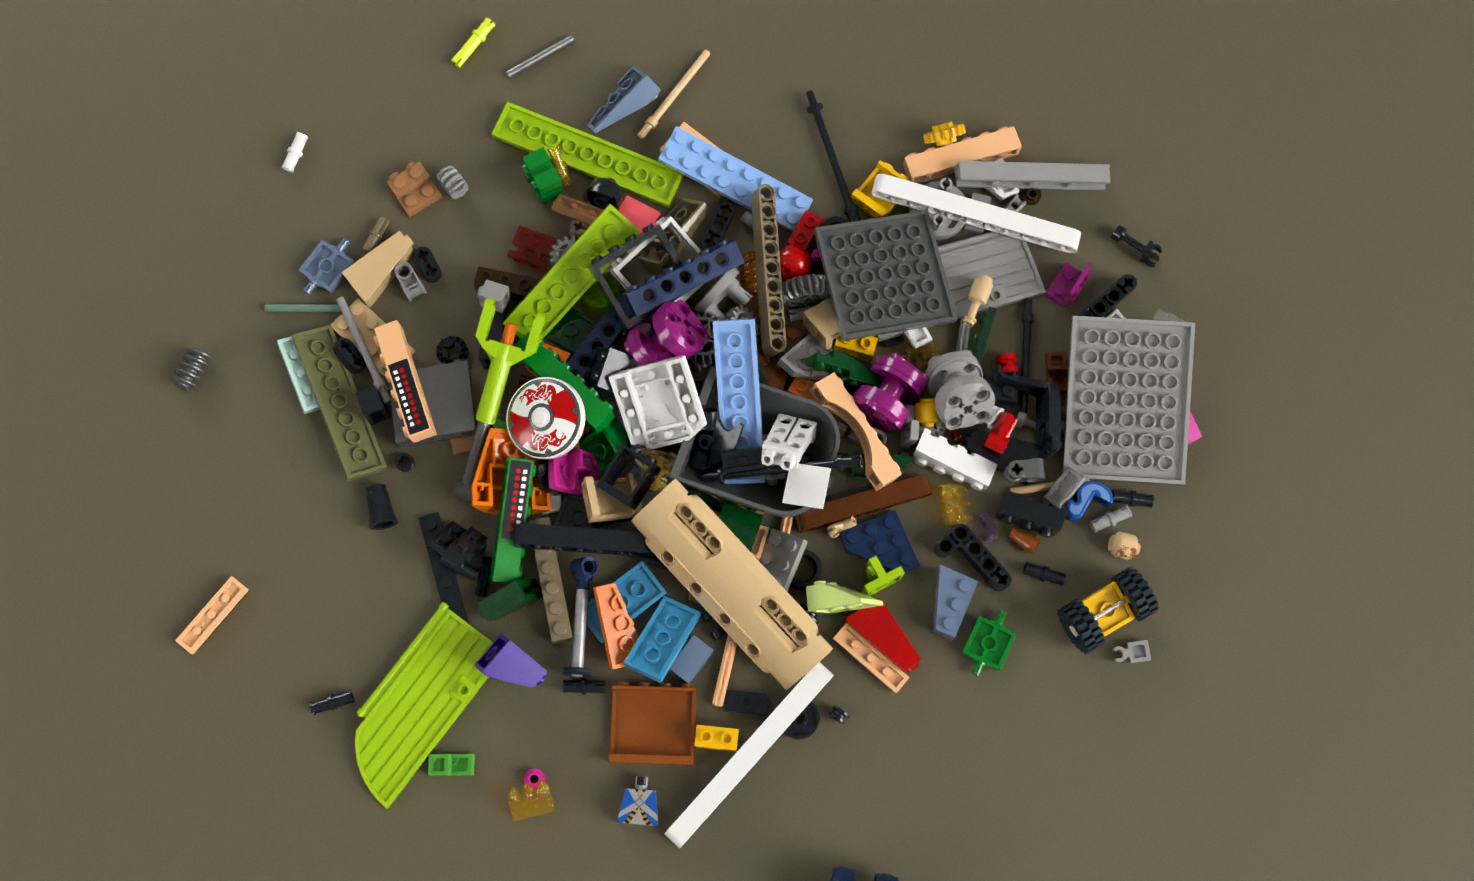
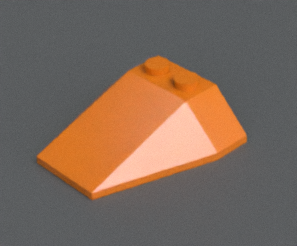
[471,428,551,515]

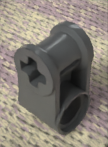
[1004,458,1045,482]

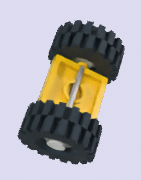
[1057,567,1159,654]

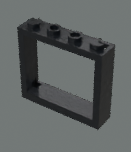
[587,223,693,329]

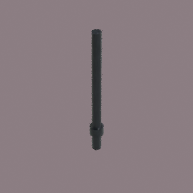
[1019,298,1034,414]

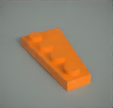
[593,583,639,670]

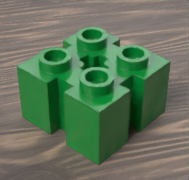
[522,147,564,204]

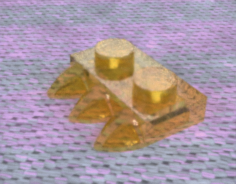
[640,449,675,493]
[938,485,973,526]
[508,780,555,822]

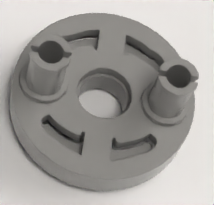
[909,178,965,240]

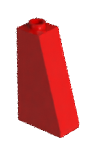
[844,597,921,673]

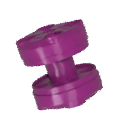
[624,300,708,366]
[853,353,929,432]

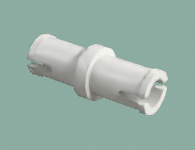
[282,132,308,173]

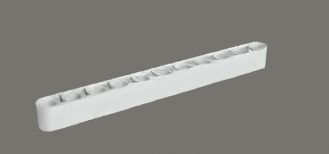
[871,174,1081,253]
[664,662,834,849]

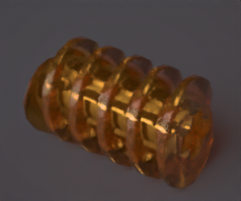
[739,251,758,295]

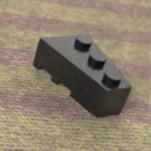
[996,490,1069,538]

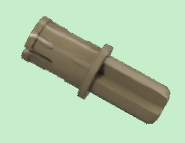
[362,217,389,253]

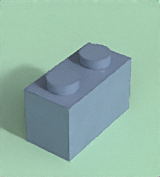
[669,635,714,684]

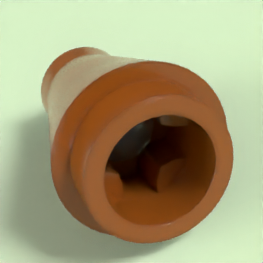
[1008,528,1040,554]

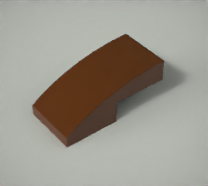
[1045,352,1068,394]

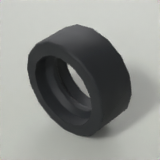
[790,549,822,590]

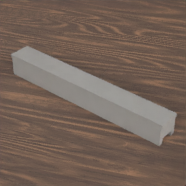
[954,161,1111,190]

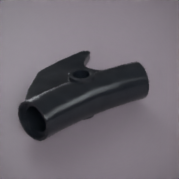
[691,408,744,471]

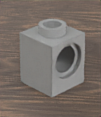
[477,279,510,313]

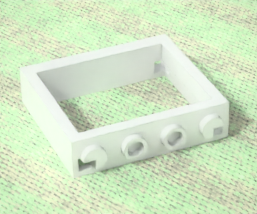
[609,216,705,319]

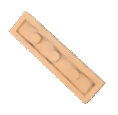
[175,576,249,654]
[833,623,910,694]

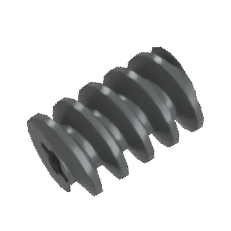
[171,348,212,393]

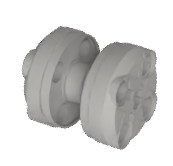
[925,350,995,430]

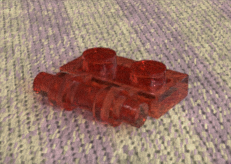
[508,225,556,270]

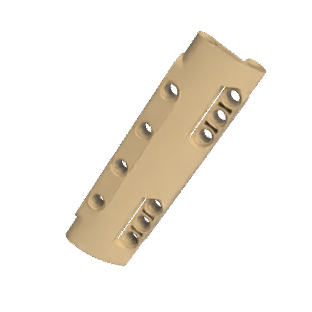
[631,479,833,690]

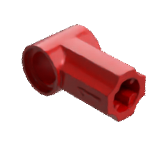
[983,412,1018,455]

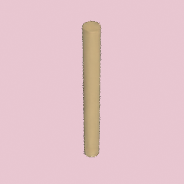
[1009,478,1090,494]

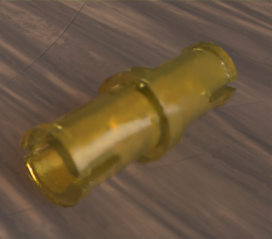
[547,145,572,186]

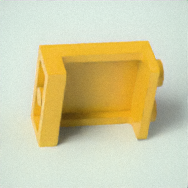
[851,160,909,218]

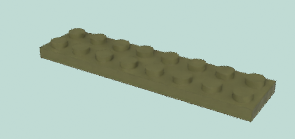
[292,325,387,481]

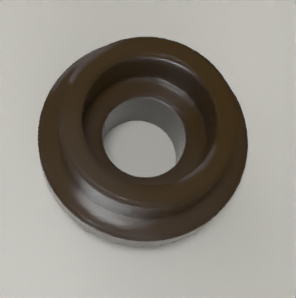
[1022,188,1042,205]

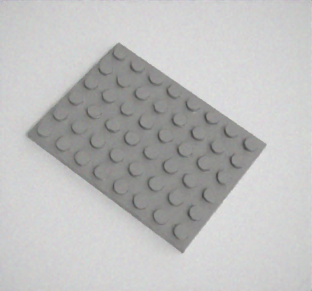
[1062,316,1195,484]

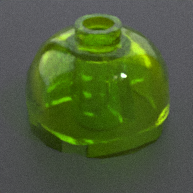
[580,276,619,313]

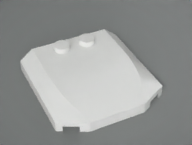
[609,355,707,449]

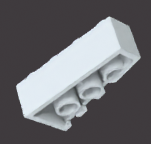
[912,428,998,491]

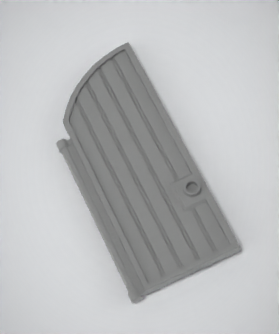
[876,231,1046,342]

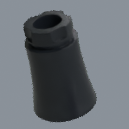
[366,483,398,530]

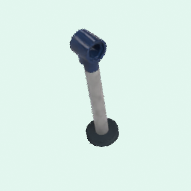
[561,556,598,677]

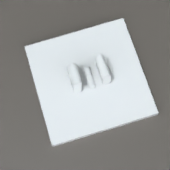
[782,464,831,509]

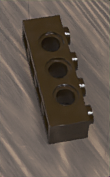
[474,266,541,301]

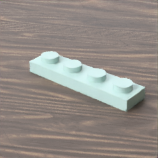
[277,336,319,414]

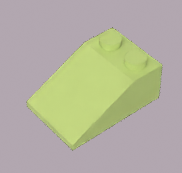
[806,581,883,614]

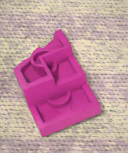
[548,448,602,496]

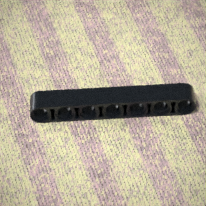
[513,523,655,557]

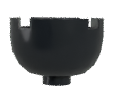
[583,177,623,211]

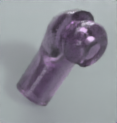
[978,513,997,544]

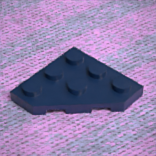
[839,510,920,572]

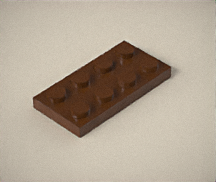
[757,323,805,391]

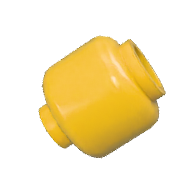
[915,398,941,427]

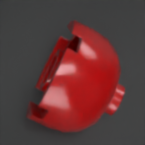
[779,244,813,282]

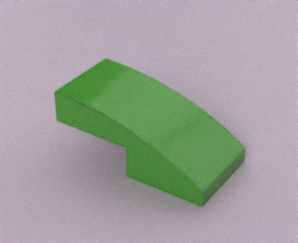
[428,754,475,776]

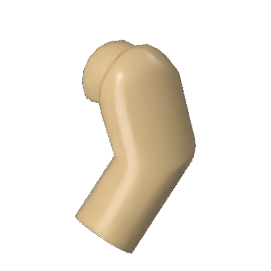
[827,516,857,538]

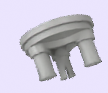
[694,267,752,320]

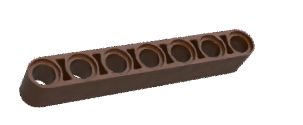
[795,474,933,533]

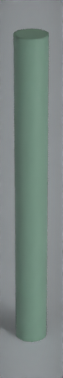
[265,304,342,312]

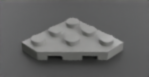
[777,333,839,381]

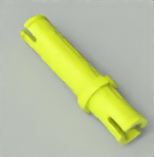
[450,17,495,68]

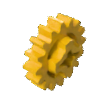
[923,121,966,146]

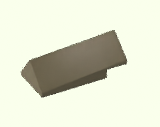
[638,198,707,276]

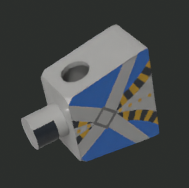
[617,776,659,826]

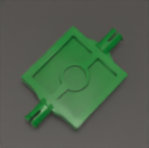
[961,610,1017,677]

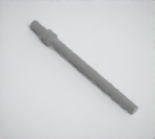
[336,297,391,404]

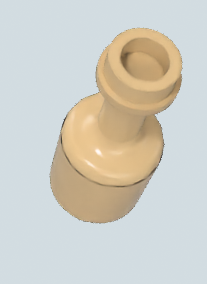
[962,275,993,327]

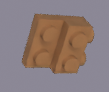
[386,161,443,218]

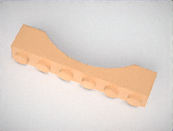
[809,372,902,491]

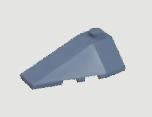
[587,65,661,133]

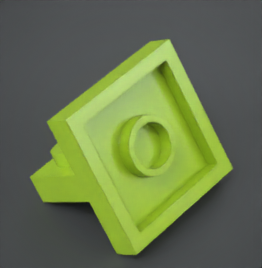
[861,556,905,596]

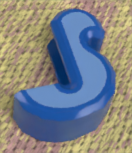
[1065,481,1114,521]

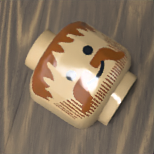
[1108,531,1141,560]

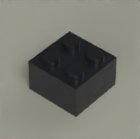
[584,347,632,394]

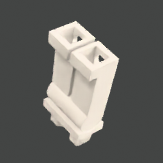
[761,413,817,471]

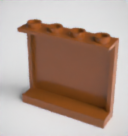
[609,682,696,766]

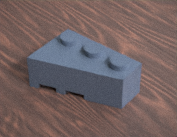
[933,565,978,641]

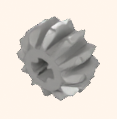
[437,165,469,199]

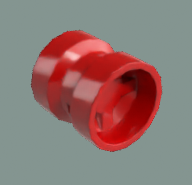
[996,353,1018,375]

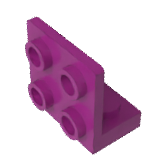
[1044,262,1092,308]

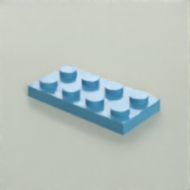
[586,561,667,644]
[624,596,701,683]

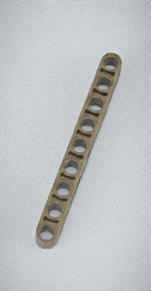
[751,184,787,357]

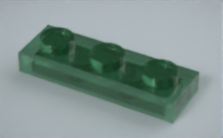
[971,307,997,365]

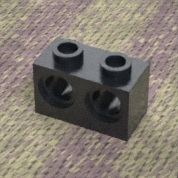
[355,386,390,425]

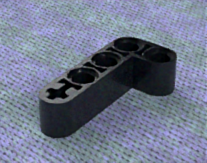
[1078,274,1137,317]
[934,524,1012,592]

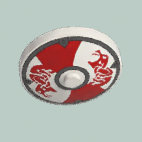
[506,377,585,459]

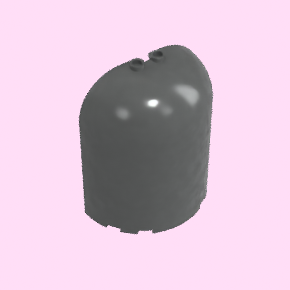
[669,366,840,517]

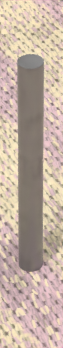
[506,35,575,79]

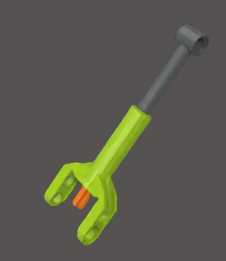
[453,297,547,502]

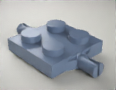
[298,238,355,295]

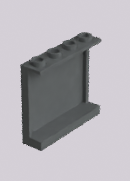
[389,359,477,448]

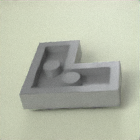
[899,405,922,449]

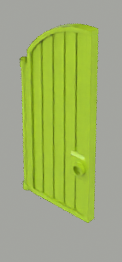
[355,601,493,809]

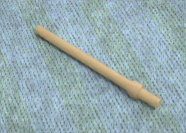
[637,49,710,139]

